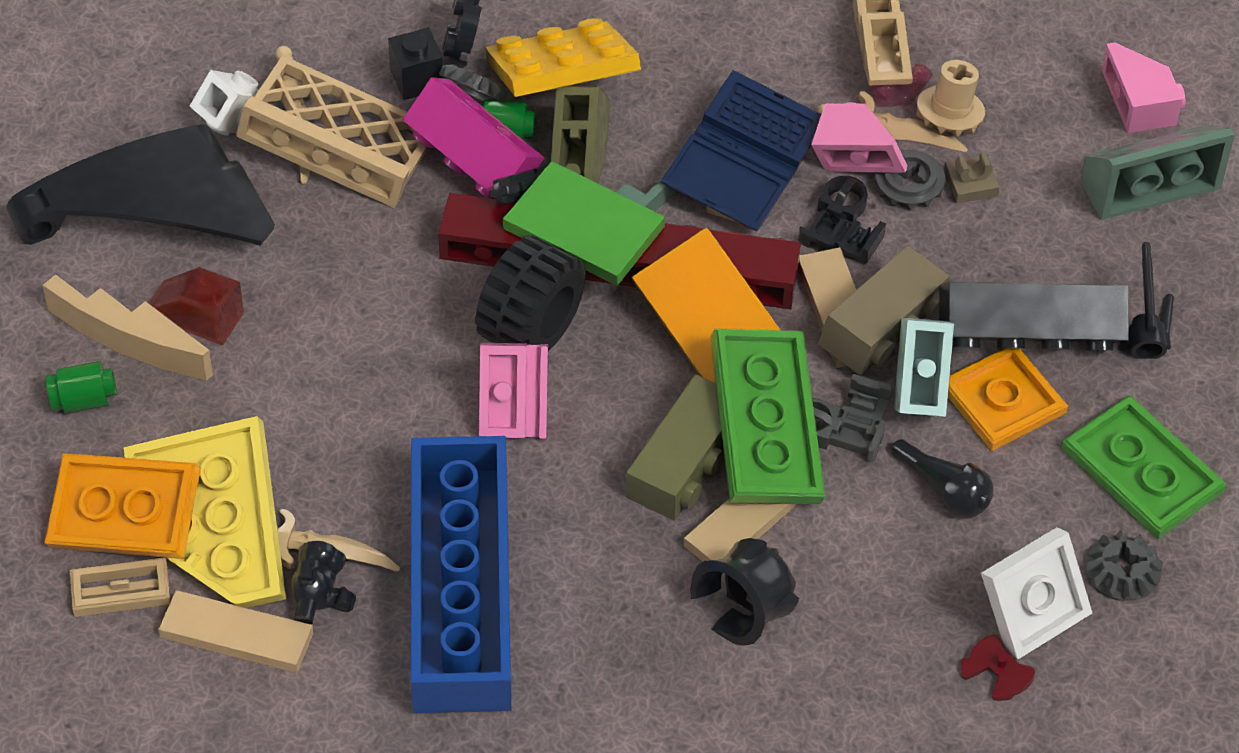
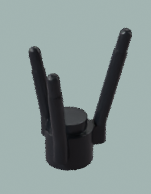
[1120,242,1174,359]

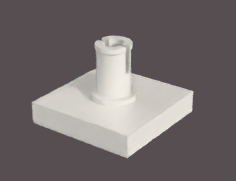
[981,527,1092,660]

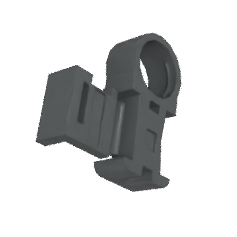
[812,374,892,463]

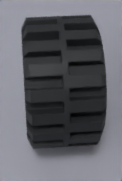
[475,235,585,351]

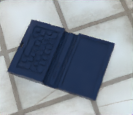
[661,70,821,232]

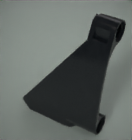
[6,124,275,246]

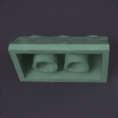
[1080,125,1235,220]

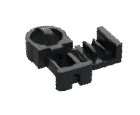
[798,175,886,264]

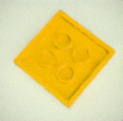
[485,18,641,97]

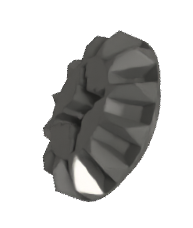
[439,64,506,103]
[875,150,945,210]
[1085,530,1163,601]

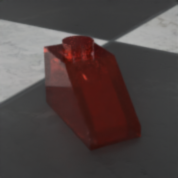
[148,267,244,345]

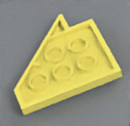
[123,416,286,608]

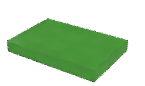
[503,161,665,286]
[1061,395,1227,539]

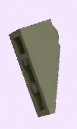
[551,87,610,184]

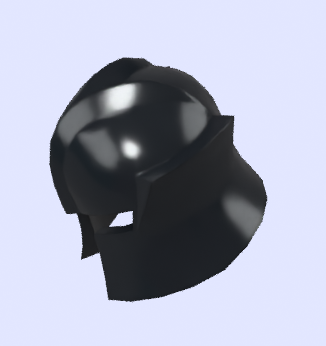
[690,538,799,646]

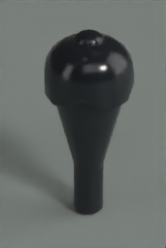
[891,439,994,518]

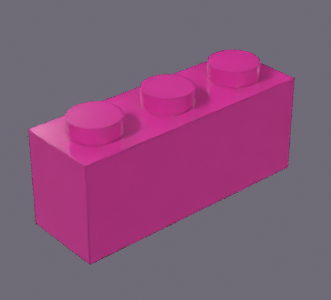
[403,77,544,199]

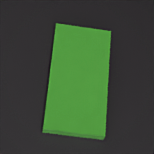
[710,329,825,504]

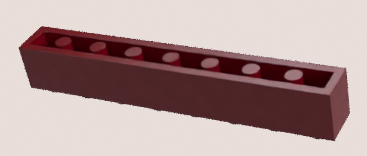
[438,193,801,310]

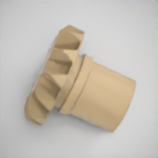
[916,60,985,138]

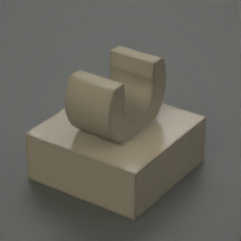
[944,152,1000,204]

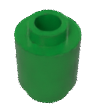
[480,100,535,141]
[46,361,117,414]

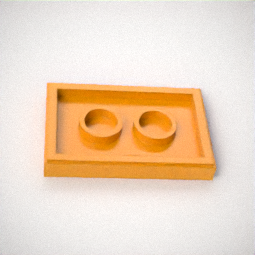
[632,227,781,383]
[45,453,201,559]

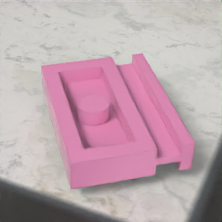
[479,343,548,438]

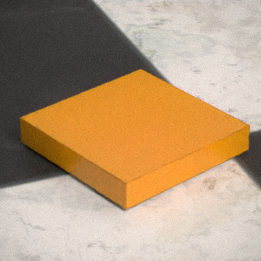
[948,349,1068,451]

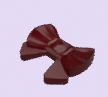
[961,634,1035,701]

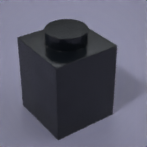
[388,27,444,100]

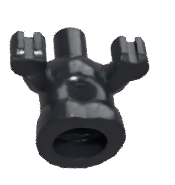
[291,541,356,625]

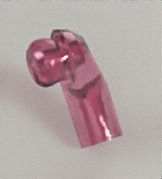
[871,63,933,107]

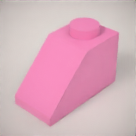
[1102,43,1185,133]
[811,102,907,173]

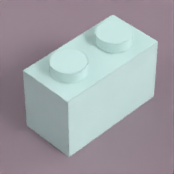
[894,318,954,417]

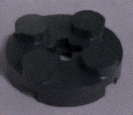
[442,0,482,67]

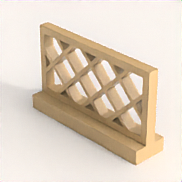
[236,55,429,208]

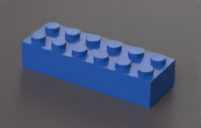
[411,436,512,713]

